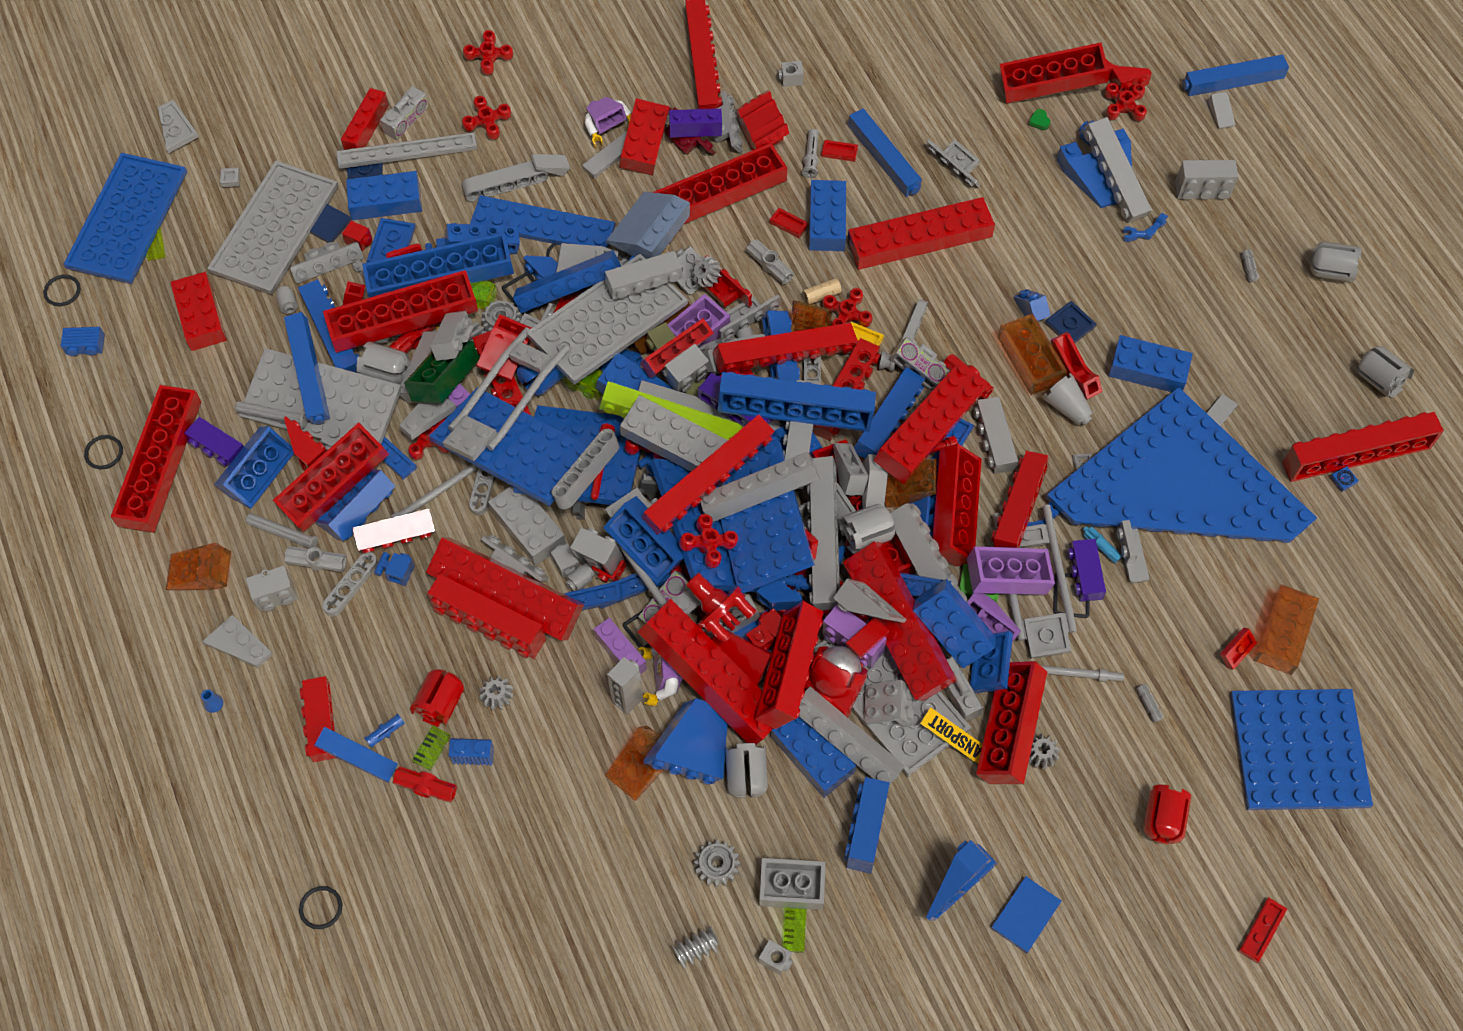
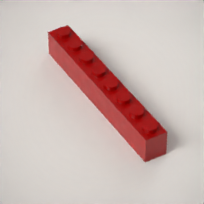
[685,0,722,109]
[712,323,858,373]
[642,414,775,535]

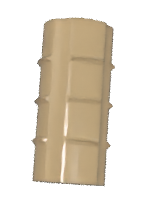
[802,278,842,305]

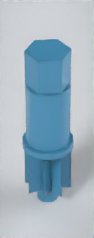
[1083,526,1122,563]

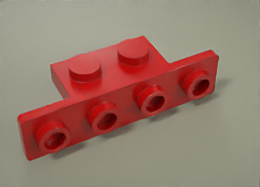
[703,255,752,307]

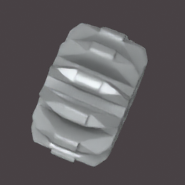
[691,256,722,287]
[479,676,513,711]
[1029,733,1060,770]

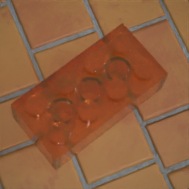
[997,313,1067,395]
[1253,584,1319,675]

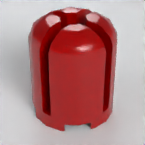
[410,669,464,727]
[1143,784,1192,844]

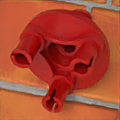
[686,573,757,644]

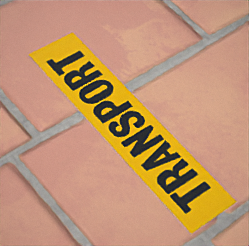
[920,707,983,764]

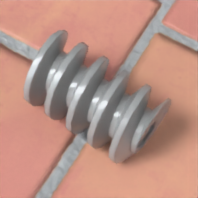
[671,926,719,969]

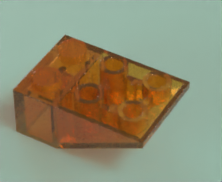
[791,300,833,332]
[884,459,936,508]
[166,543,231,591]
[605,726,664,801]

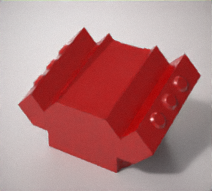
[736,90,789,150]

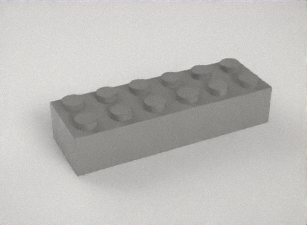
[620,395,730,487]

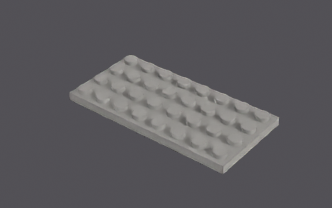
[207,161,339,295]
[526,254,688,385]
[238,348,402,444]
[813,615,971,777]

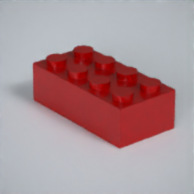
[619,98,669,176]
[170,271,227,351]

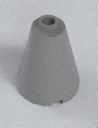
[1042,373,1093,426]

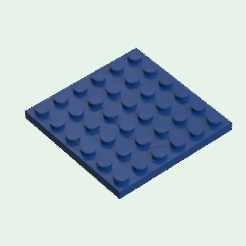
[513,405,642,505]
[1230,689,1373,810]

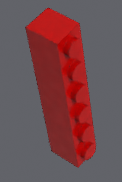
[991,450,1048,548]

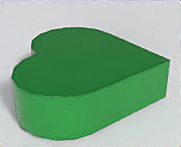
[1029,109,1051,130]

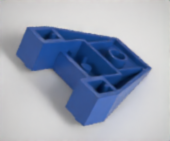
[1057,128,1132,208]
[926,840,998,921]

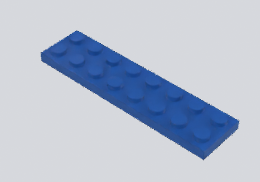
[470,195,616,248]

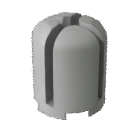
[1310,241,1361,282]
[357,342,410,385]
[1357,346,1415,398]
[839,504,895,554]
[725,743,768,798]

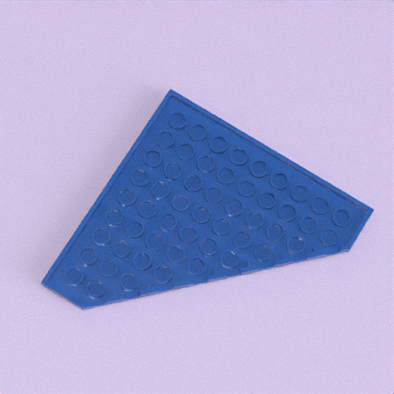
[1046,388,1317,543]

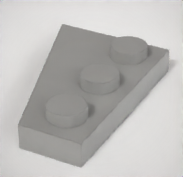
[158,100,199,153]
[399,398,456,440]
[202,615,273,668]

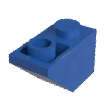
[523,255,558,281]
[1013,289,1051,322]
[756,579,802,611]

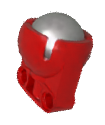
[804,646,868,718]

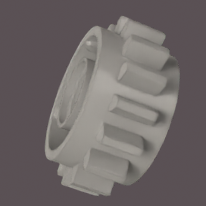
[481,300,522,331]
[694,840,740,888]

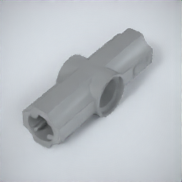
[746,239,794,284]
[285,546,347,572]

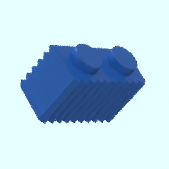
[60,326,105,356]
[449,738,494,766]

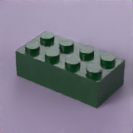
[404,340,480,404]

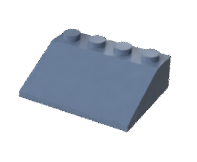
[606,192,690,259]

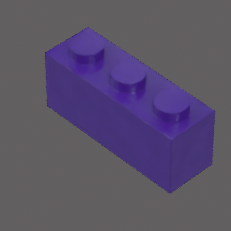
[669,109,722,137]
[185,417,244,467]
[1067,539,1106,602]

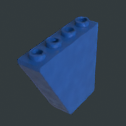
[644,698,728,784]

